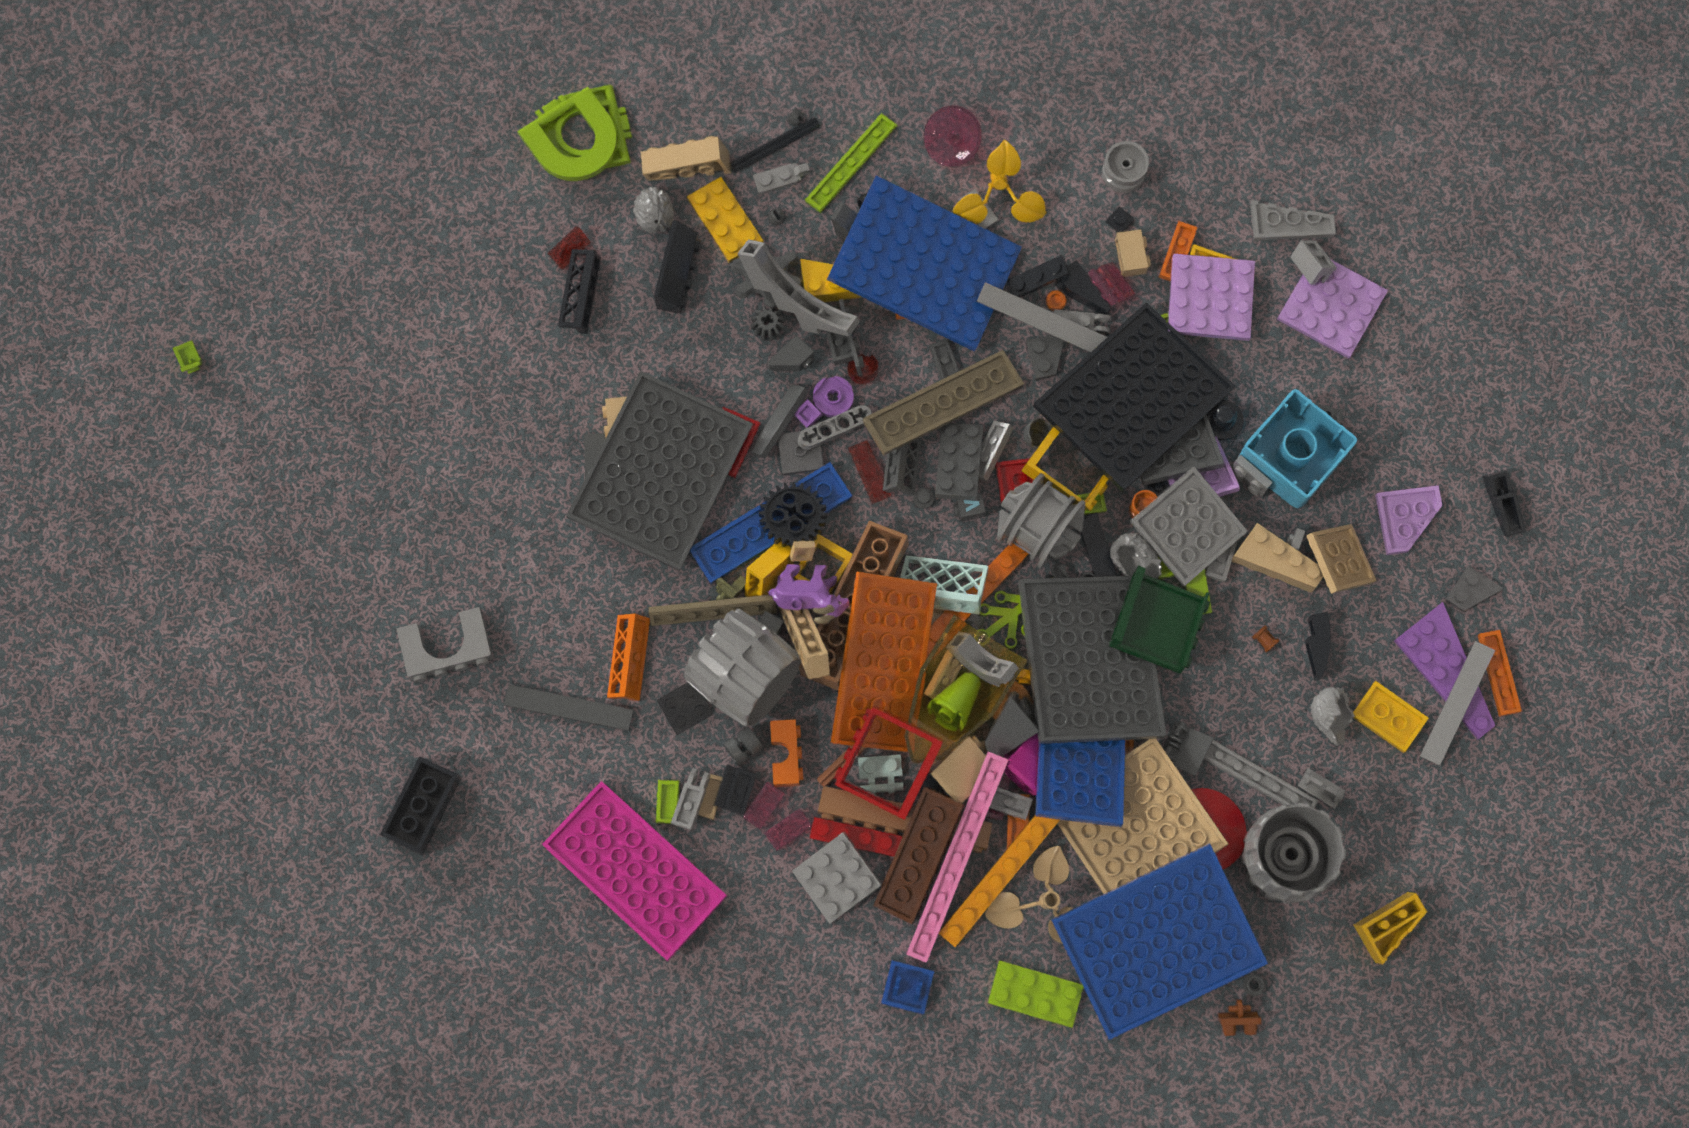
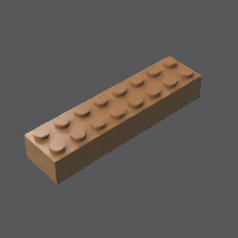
[799,521,909,691]

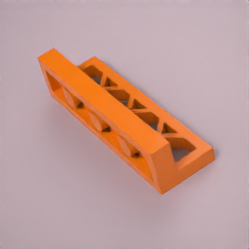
[607,614,650,701]

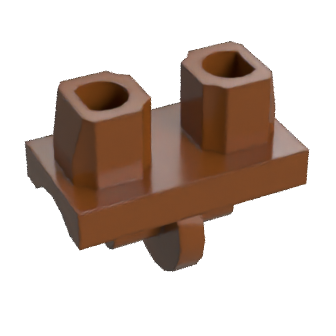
[1218,999,1261,1036]

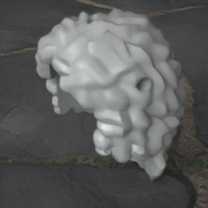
[633,187,674,234]
[1110,533,1162,579]
[1311,687,1354,746]

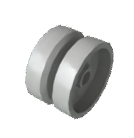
[1102,141,1149,193]

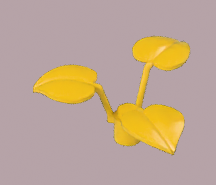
[952,140,1046,224]

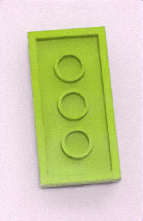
[988,960,1083,1028]

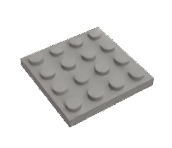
[1130,467,1248,586]

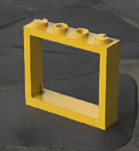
[1021,426,1108,511]

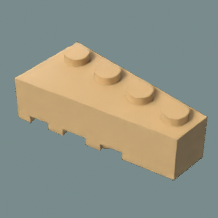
[641,136,731,181]
[1231,523,1324,593]

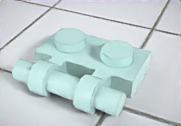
[858,754,904,795]

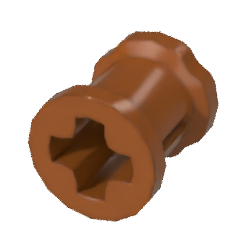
[1252,625,1280,653]

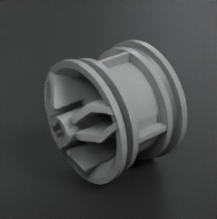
[997,473,1086,569]

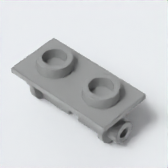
[1298,768,1345,809]

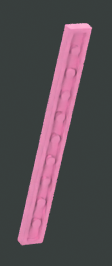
[906,751,1008,963]

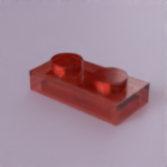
[547,226,591,270]

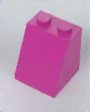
[1003,732,1039,795]

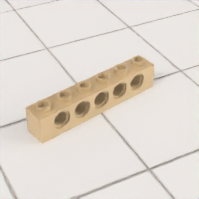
[778,606,830,679]

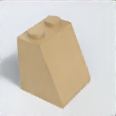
[930,733,987,803]

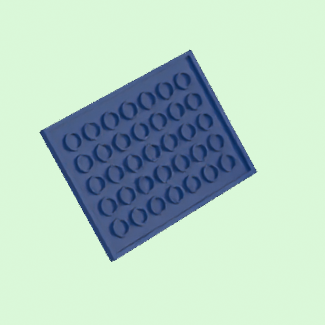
[826,176,1022,351]
[1051,844,1268,1040]

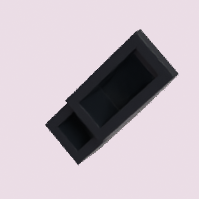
[1483,470,1526,537]
[1305,612,1331,681]

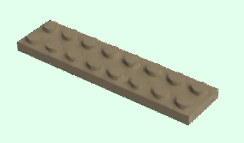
[863,350,1024,456]

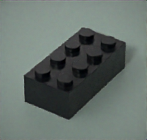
[380,756,462,856]

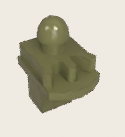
[715,576,746,600]

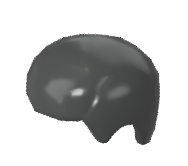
[1023,417,1053,450]

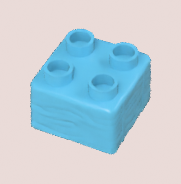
[1239,389,1357,508]

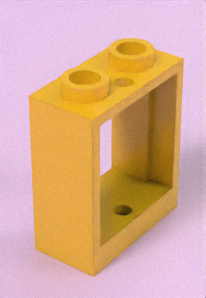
[793,534,853,595]

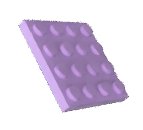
[1168,254,1255,341]
[1277,259,1388,359]

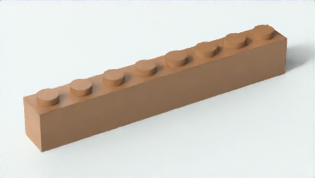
[818,786,992,853]

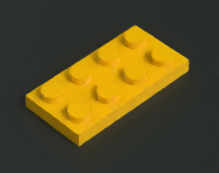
[687,177,764,263]

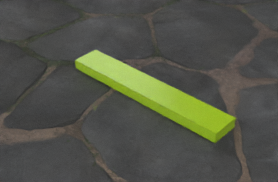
[805,113,897,213]

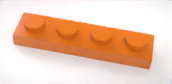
[1477,630,1522,717]

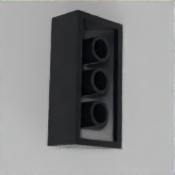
[654,220,702,314]

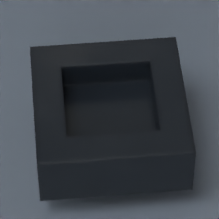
[1106,206,1135,233]

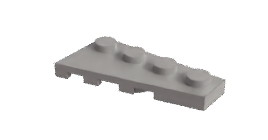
[1250,200,1336,241]

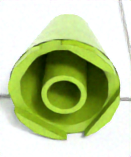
[927,672,981,732]

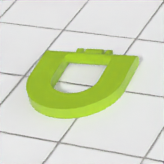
[541,85,632,169]
[517,86,617,181]

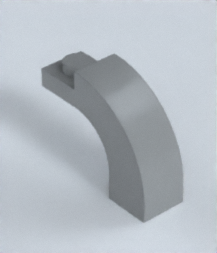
[946,632,1018,687]

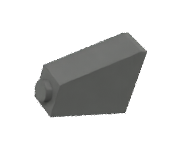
[985,691,1039,757]

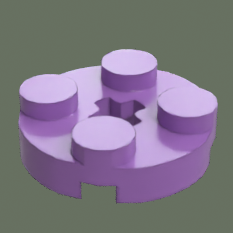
[813,376,854,417]

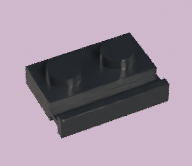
[713,764,757,816]

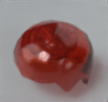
[847,354,879,385]

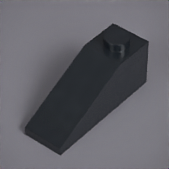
[1054,260,1111,315]

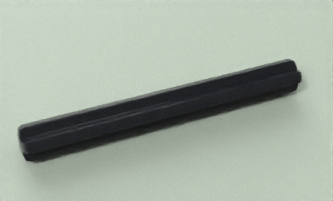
[730,117,820,173]

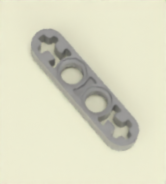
[797,405,872,450]

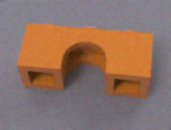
[770,719,803,787]

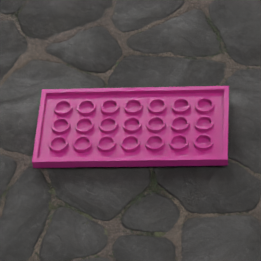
[542,781,727,961]

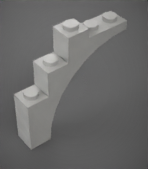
[738,239,860,336]

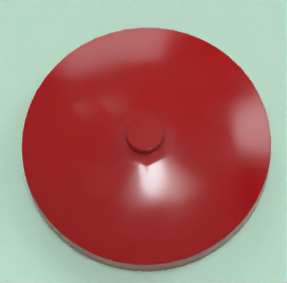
[1191,788,1247,870]

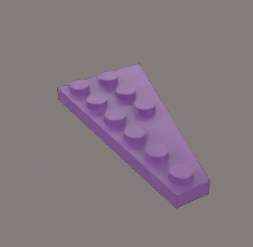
[1394,602,1495,739]

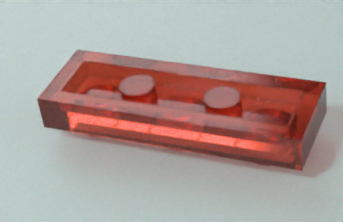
[848,440,891,504]

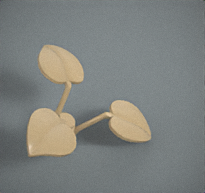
[985,846,1073,944]

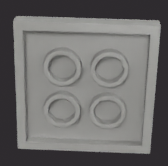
[792,832,882,924]

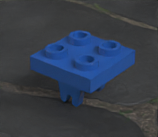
[881,960,934,1015]

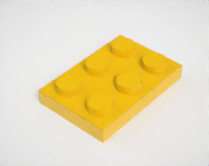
[1353,681,1428,753]

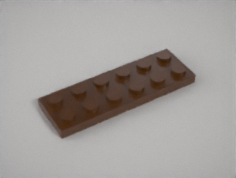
[873,786,965,924]

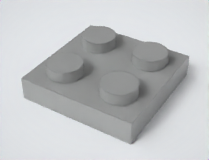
[1232,455,1273,497]

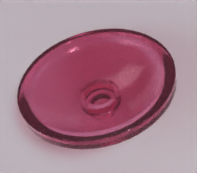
[924,105,982,167]

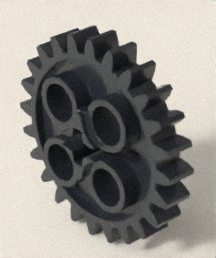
[759,482,827,549]

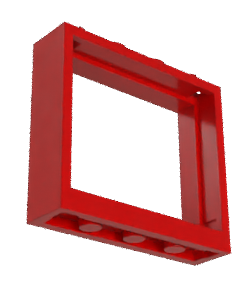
[834,705,944,820]

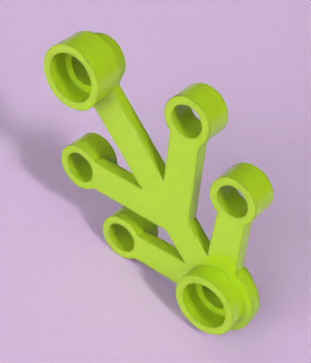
[973,591,1025,649]

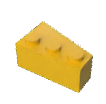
[800,259,862,302]
[1353,892,1427,964]

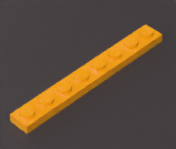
[939,814,1060,947]

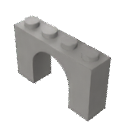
[396,607,493,682]

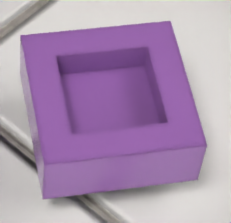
[794,399,823,428]

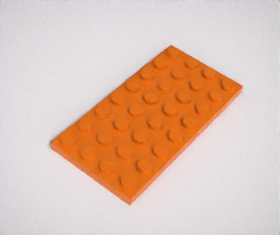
[831,572,937,753]

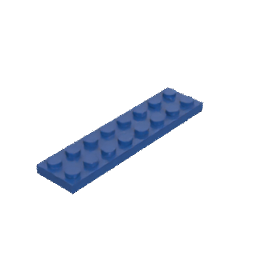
[690,462,852,584]

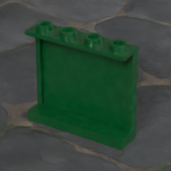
[1109,565,1210,674]

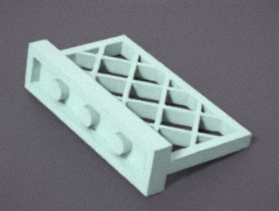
[900,555,988,614]

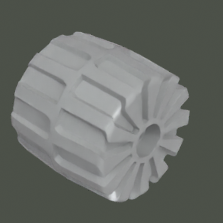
[684,609,801,727]
[1240,803,1346,904]

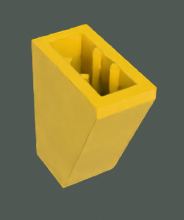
[745,541,794,597]

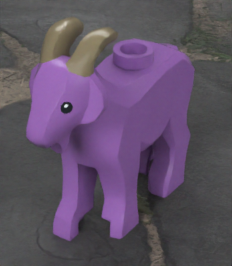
[768,564,850,624]

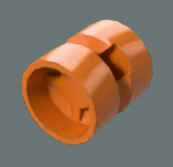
[1129,490,1157,518]

